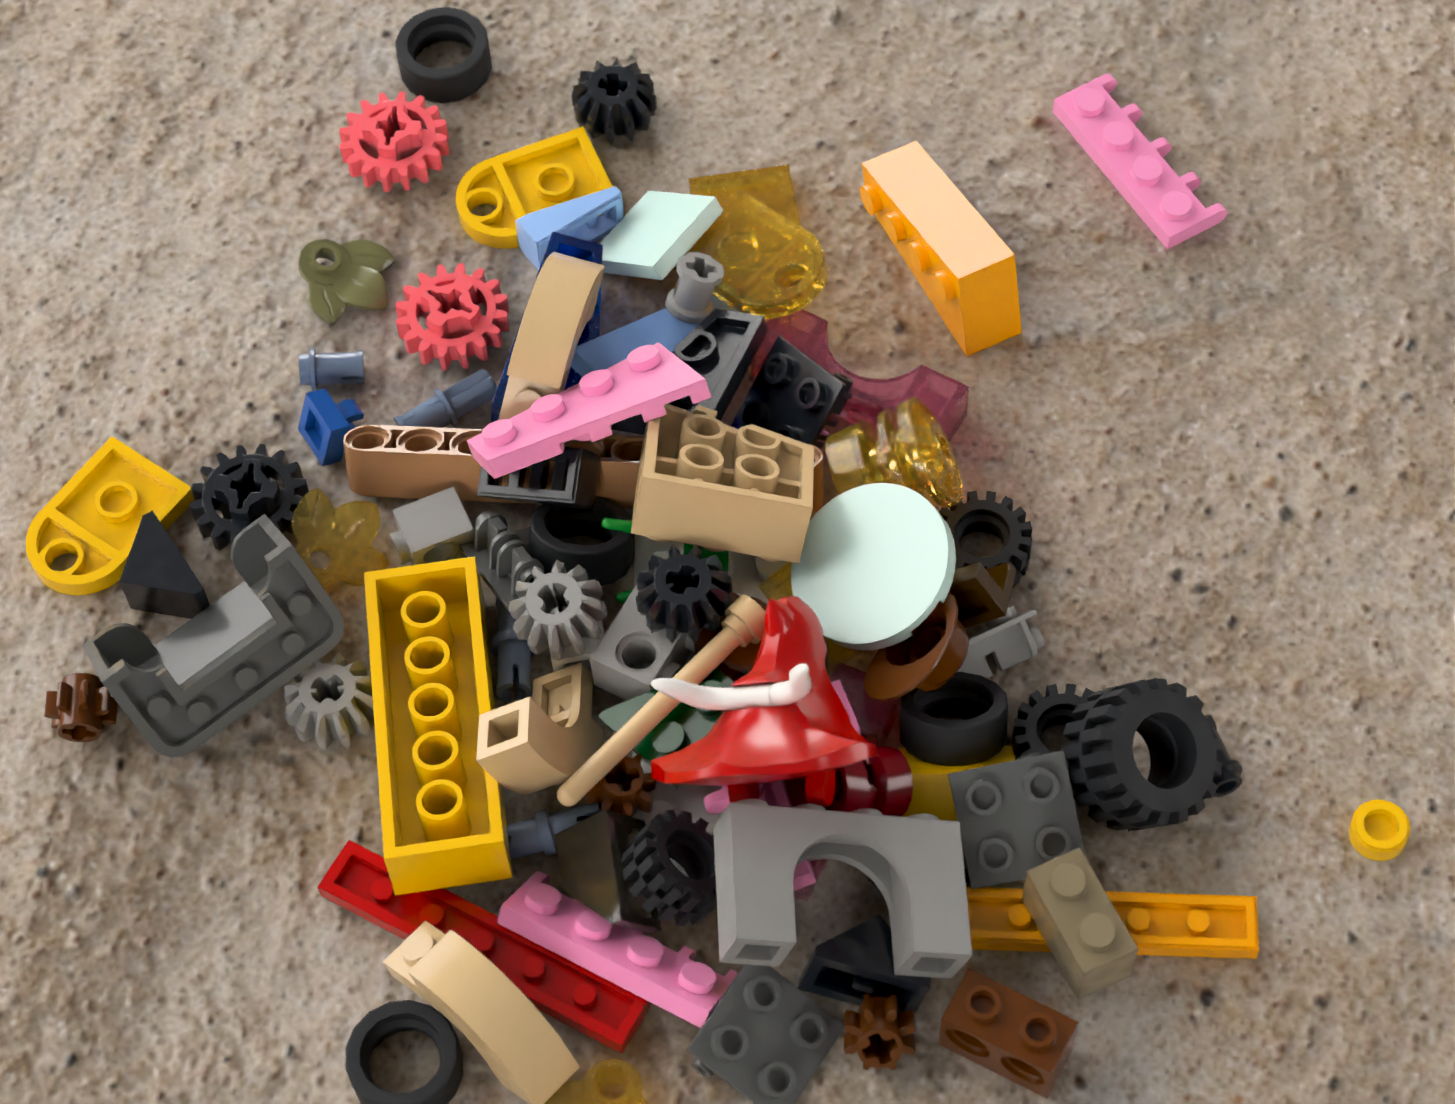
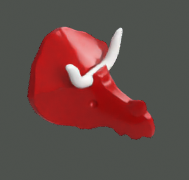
[651,596,878,807]

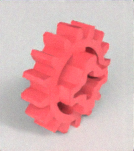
[339,91,450,192]
[395,263,510,370]

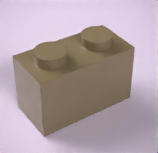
[1022,847,1138,1000]

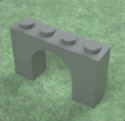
[713,799,972,979]

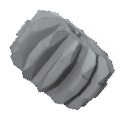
[509,560,607,661]
[283,652,374,751]

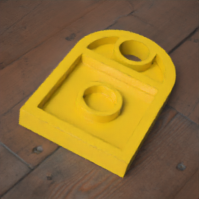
[456,127,613,249]
[26,436,195,595]

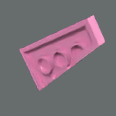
[467,342,712,479]

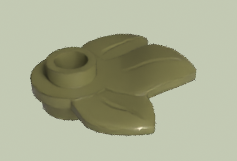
[298,239,395,325]

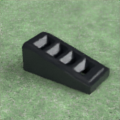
[477,447,600,509]

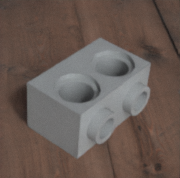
[590,570,703,700]

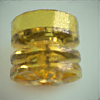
[826,396,963,510]

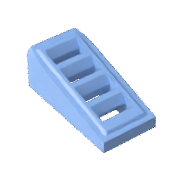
[515,186,624,272]

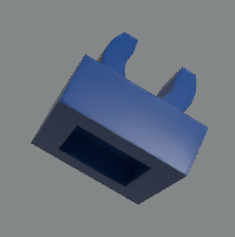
[298,388,364,467]

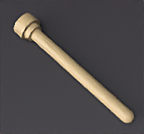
[557,594,765,806]

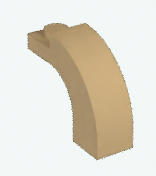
[499,252,605,420]
[476,662,603,794]
[383,921,580,1104]

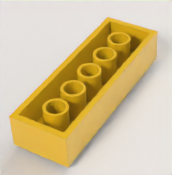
[364,556,512,895]

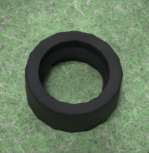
[395,7,492,103]
[529,496,635,586]
[900,672,1008,766]
[345,1000,463,1104]

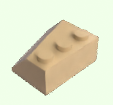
[631,403,814,564]

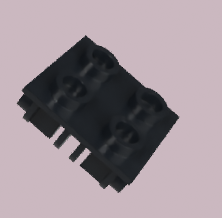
[731,335,854,450]

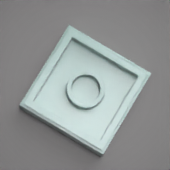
[586,191,724,280]

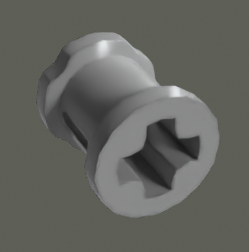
[665,252,724,323]

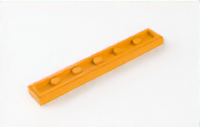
[966,887,1259,959]

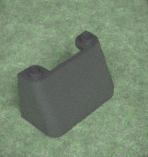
[82,514,344,758]

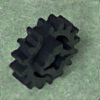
[190,444,311,551]

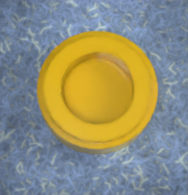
[1348,799,1410,861]

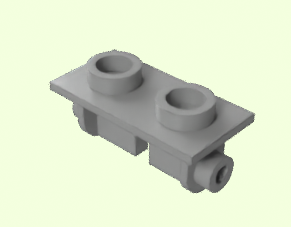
[957,605,1044,678]

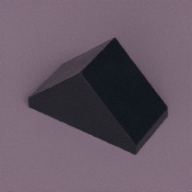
[119,510,210,619]
[798,914,931,1014]

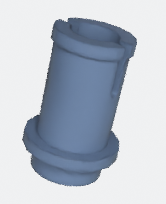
[299,348,365,390]

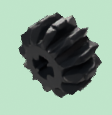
[571,57,657,145]
[635,544,732,644]

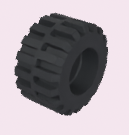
[1061,678,1223,831]

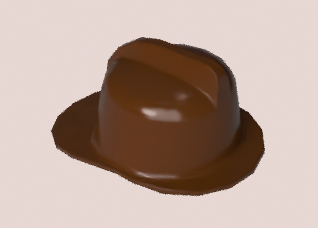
[864,592,969,702]

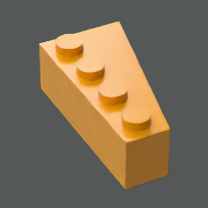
[859,141,1022,357]

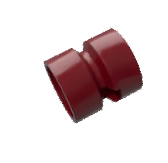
[802,746,913,817]

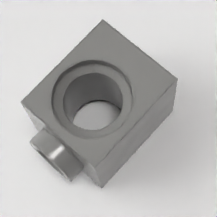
[389,486,475,565]

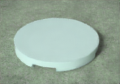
[791,483,956,650]

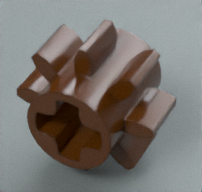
[44,673,118,742]
[585,754,657,826]
[844,994,916,1071]

